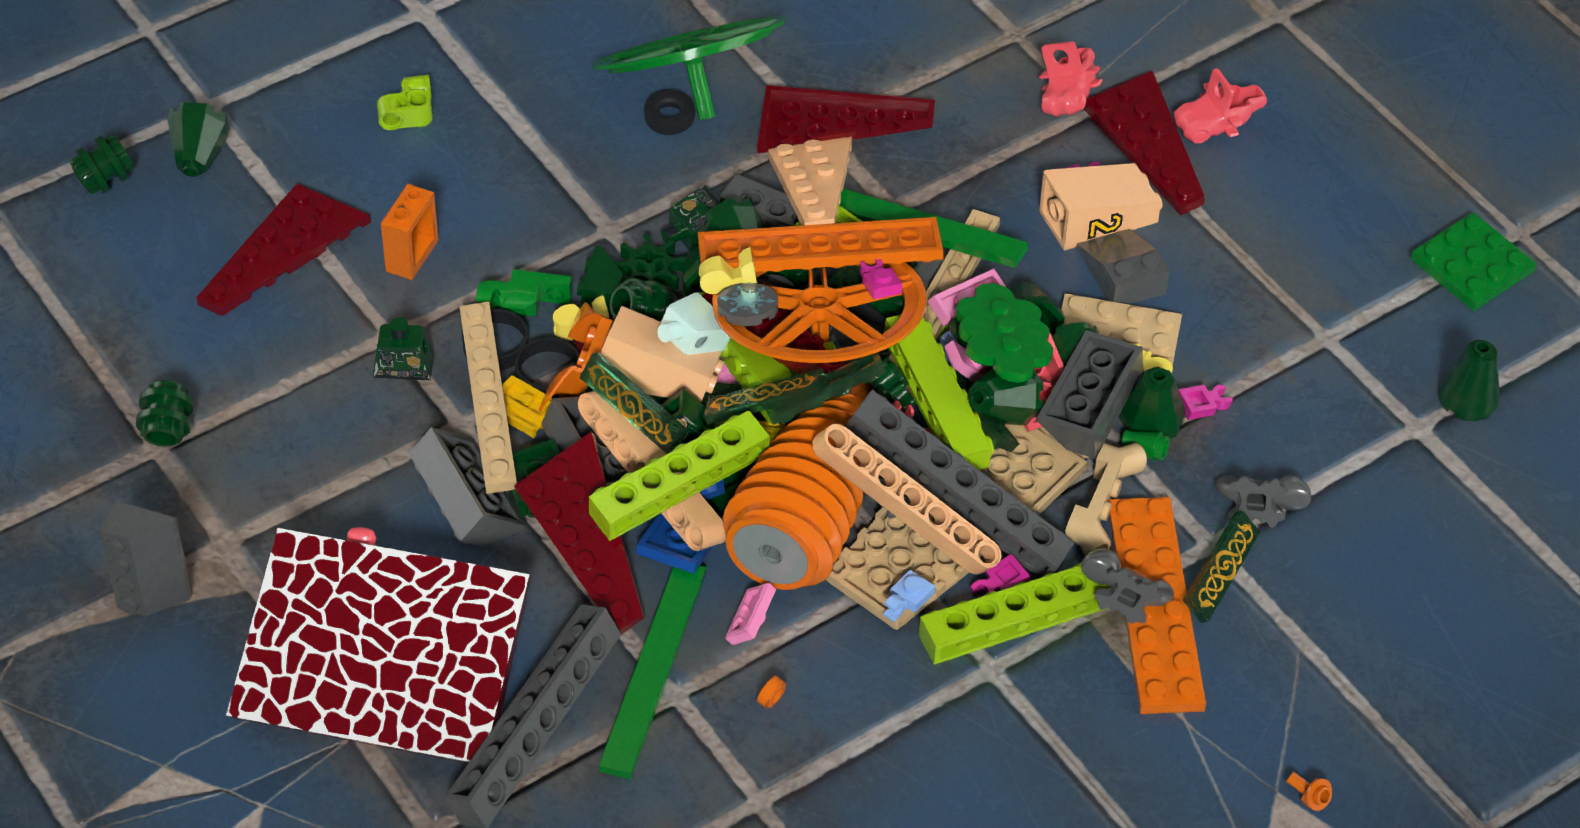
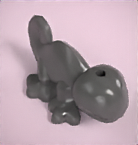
[1215,475,1312,528]
[1081,549,1174,624]

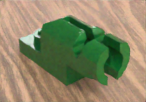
[476,269,573,317]

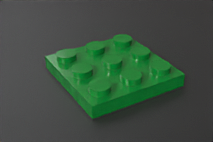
[1410,212,1537,311]

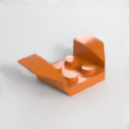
[539,302,613,412]

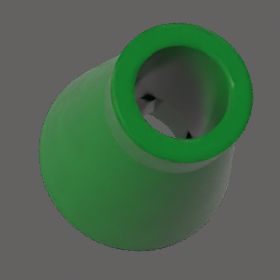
[1121,430,1170,462]

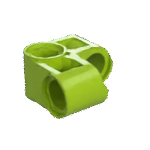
[377,74,433,130]

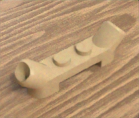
[1065,443,1147,556]

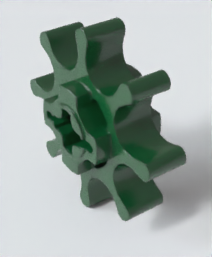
[613,234,686,290]
[859,353,917,412]

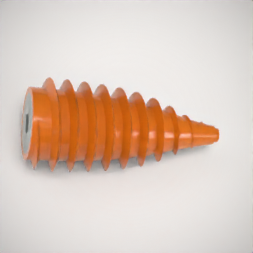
[723,378,873,590]

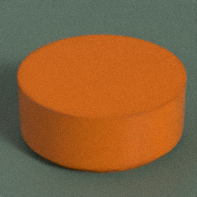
[757,676,786,709]

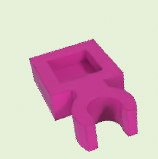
[860,259,902,300]
[1178,385,1233,420]
[971,554,1031,597]

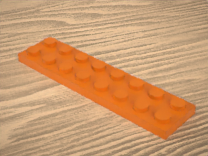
[698,217,943,272]
[1108,497,1206,714]

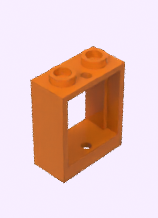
[380,184,439,280]

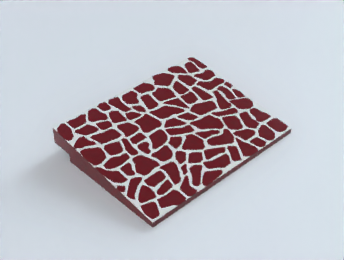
[226,528,531,763]

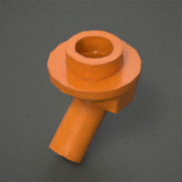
[1286,771,1332,811]

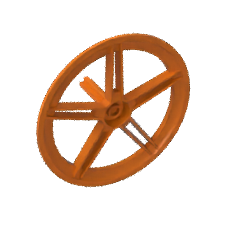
[712,262,927,363]

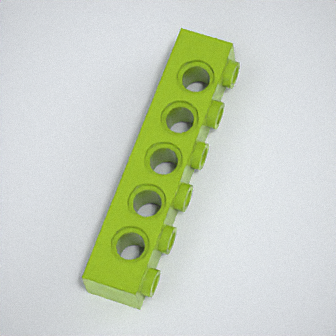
[589,410,770,541]
[919,563,1111,665]

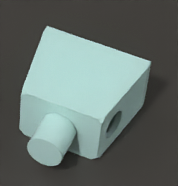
[657,292,730,355]

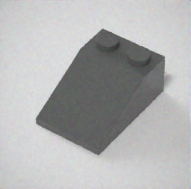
[1076,229,1170,305]

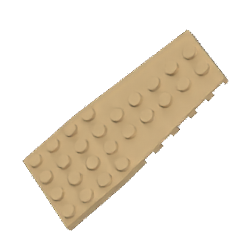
[826,413,1087,630]

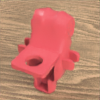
[1039,41,1103,117]
[1174,68,1267,143]

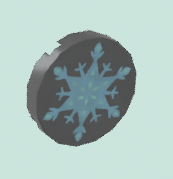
[717,283,778,326]

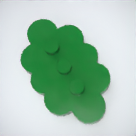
[955,283,1053,383]

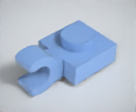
[883,570,935,622]

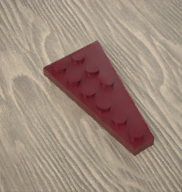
[1084,70,1205,216]
[757,85,935,154]
[196,184,371,316]
[514,432,645,635]

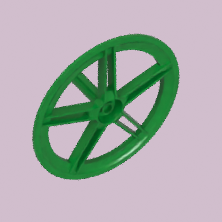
[592,16,786,120]

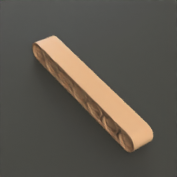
[578,387,726,551]
[812,424,1001,574]

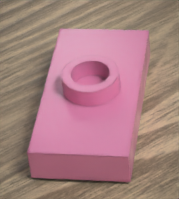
[945,340,989,383]
[725,583,776,645]

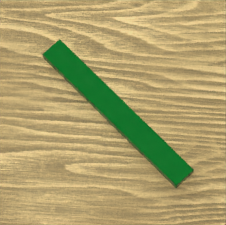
[838,189,1028,268]
[599,566,707,780]

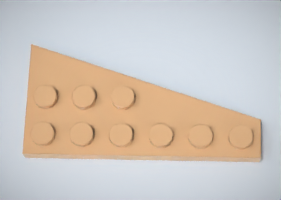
[768,137,852,226]

